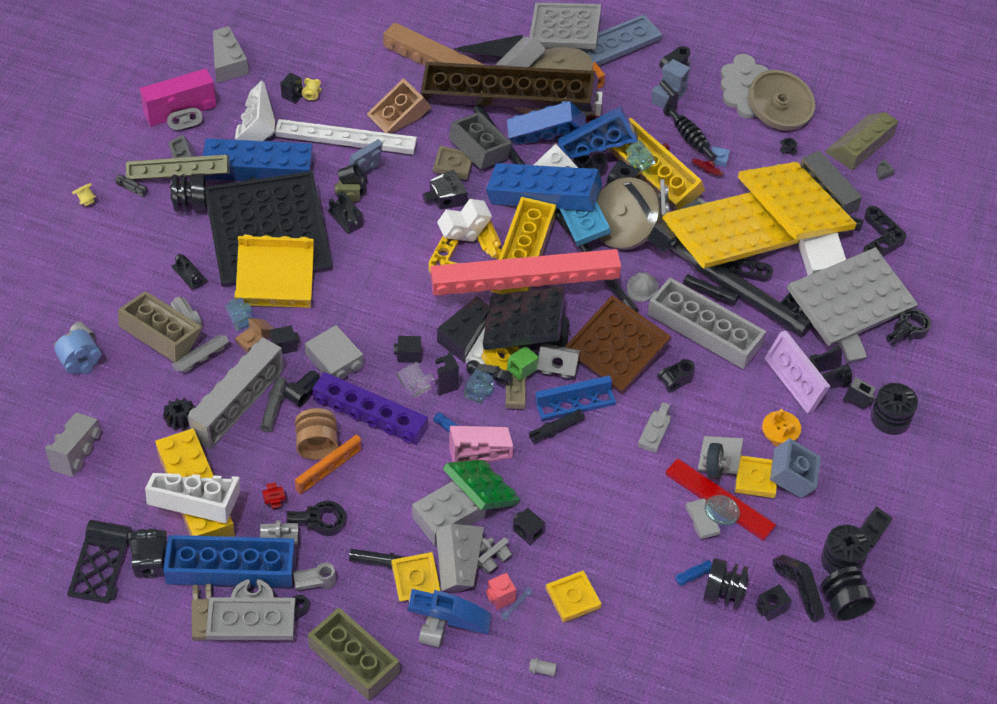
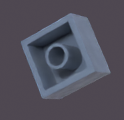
[770,438,821,498]

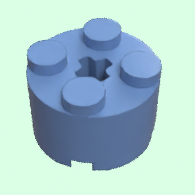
[54,329,102,374]

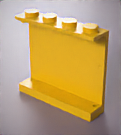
[234,235,314,308]

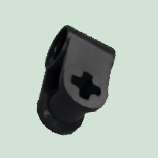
[659,46,691,69]
[338,163,368,196]
[657,359,695,392]

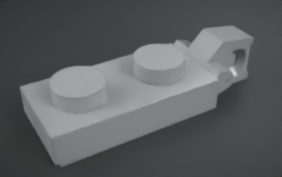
[638,402,671,453]

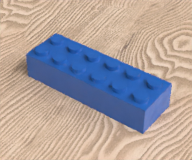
[203,138,313,181]
[486,163,602,211]
[163,535,296,588]

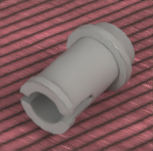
[529,657,557,677]

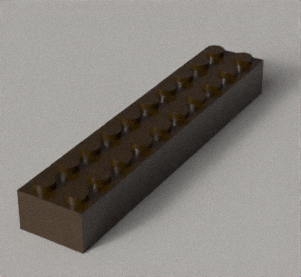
[420,62,598,112]

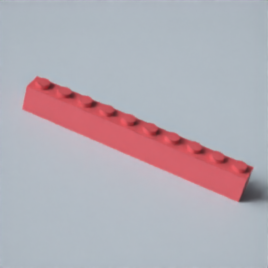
[430,249,621,296]

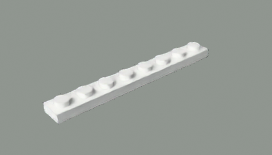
[275,119,417,155]

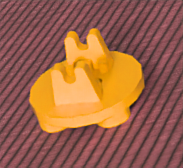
[762,409,801,446]

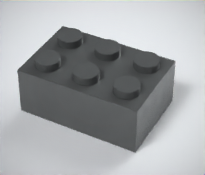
[449,112,512,169]

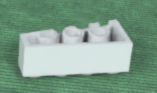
[145,473,240,523]

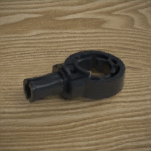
[886,309,931,345]
[286,500,346,536]

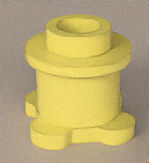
[302,78,321,100]
[72,183,96,206]

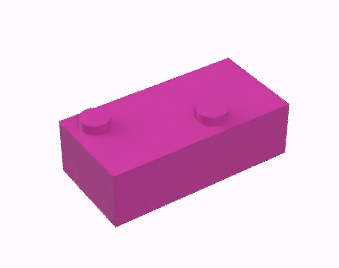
[139,69,217,127]

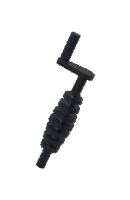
[659,80,717,161]

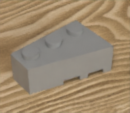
[213,26,249,83]
[45,412,101,477]
[436,523,484,592]

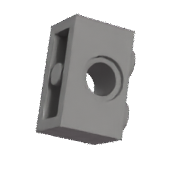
[537,344,580,378]

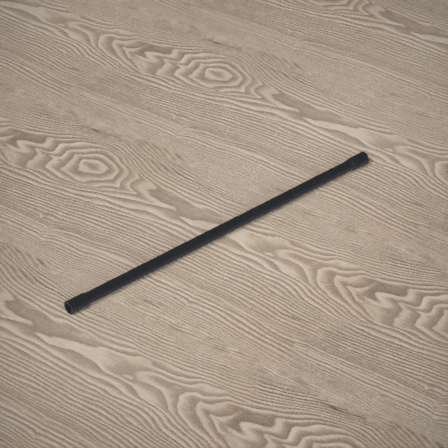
[473,105,639,313]

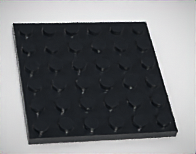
[204,171,332,287]

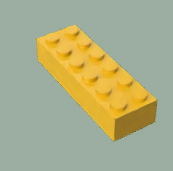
[608,118,705,211]
[491,197,556,294]
[155,428,235,537]

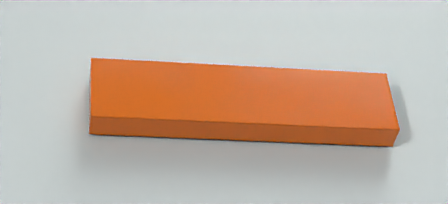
[294,434,362,495]

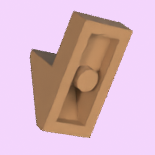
[235,318,275,353]

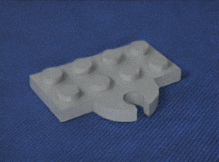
[206,579,295,640]

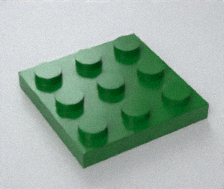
[443,460,521,510]

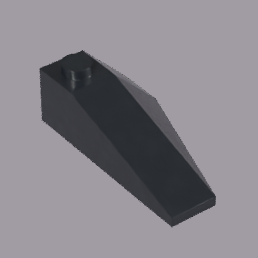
[454,35,523,58]

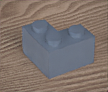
[651,59,690,109]

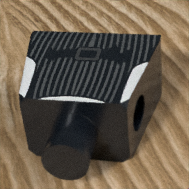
[422,169,468,210]

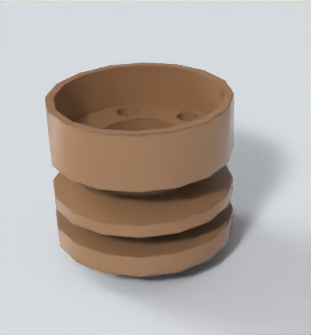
[295,408,338,460]

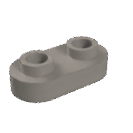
[167,107,202,130]

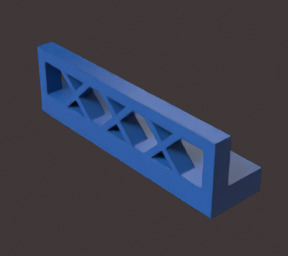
[535,375,616,422]

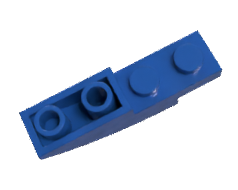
[407,589,492,634]

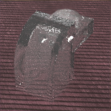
[395,362,435,398]

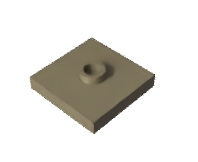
[432,145,472,180]

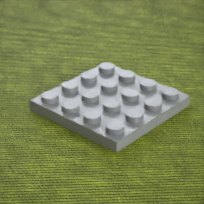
[530,3,601,49]

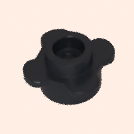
[780,138,798,154]

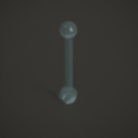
[501,587,532,621]

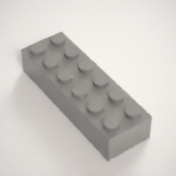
[647,277,766,369]
[188,337,284,450]

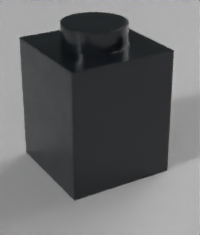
[269,325,300,354]
[394,336,421,363]

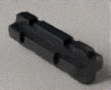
[115,174,148,197]

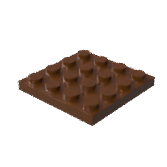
[565,295,671,394]

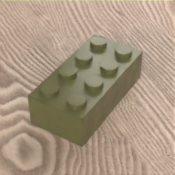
[308,607,400,701]

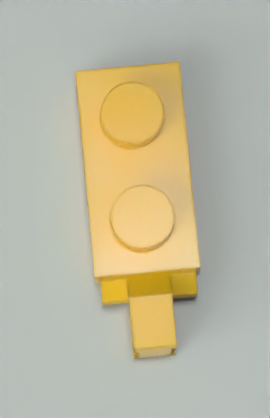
[477,220,502,260]

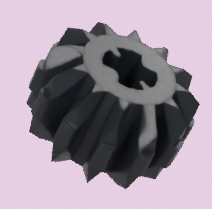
[163,397,195,430]

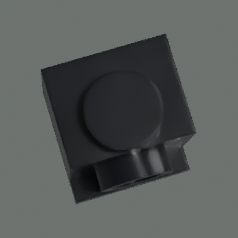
[280,72,303,104]
[843,377,876,409]

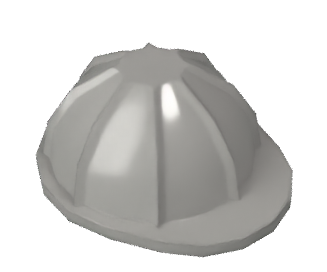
[627,272,659,302]

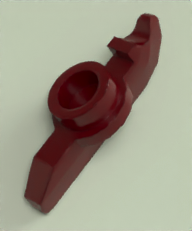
[691,158,724,176]

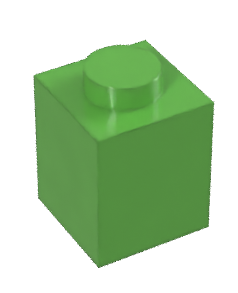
[507,346,539,381]

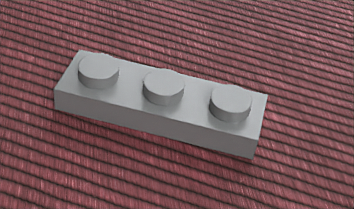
[172,335,229,372]

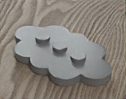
[720,54,768,119]

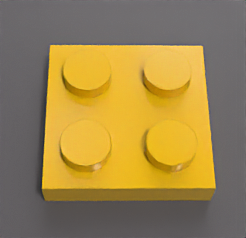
[735,455,777,498]
[391,552,440,602]
[545,570,602,623]

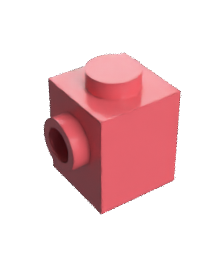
[486,573,516,610]

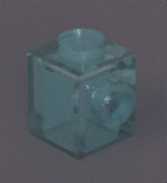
[626,140,655,173]
[224,297,253,331]
[464,369,494,404]

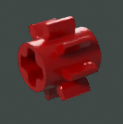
[262,482,285,509]

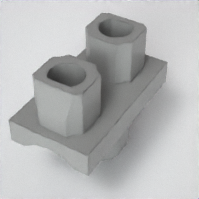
[260,520,298,544]
[477,537,512,574]

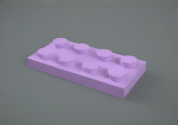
[764,331,830,414]

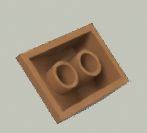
[367,78,431,134]

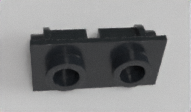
[171,254,207,290]

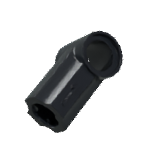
[283,370,320,407]

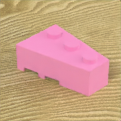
[449,426,513,462]

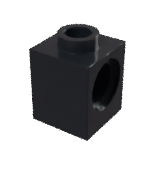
[513,508,545,545]
[756,584,792,621]

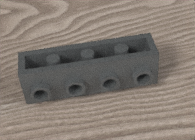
[801,150,862,213]

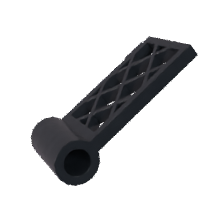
[67,520,135,604]

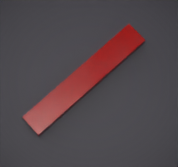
[665,458,776,541]

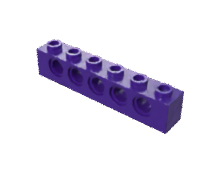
[313,372,428,445]

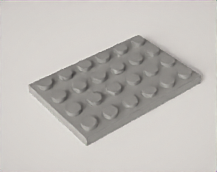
[787,247,918,346]

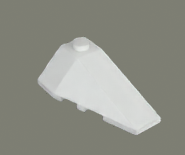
[235,81,275,141]

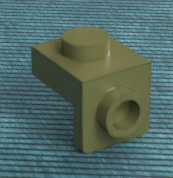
[335,180,360,202]

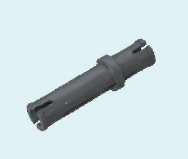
[260,377,287,432]

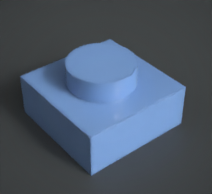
[709,146,730,167]

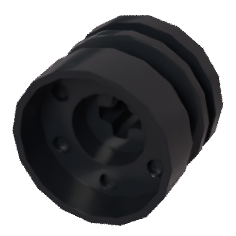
[170,173,207,212]
[871,383,918,435]
[821,524,870,574]
[703,558,749,610]
[821,567,876,621]

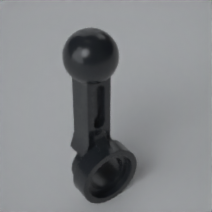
[466,360,513,386]

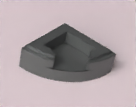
[876,159,895,181]

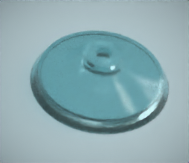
[704,495,740,525]

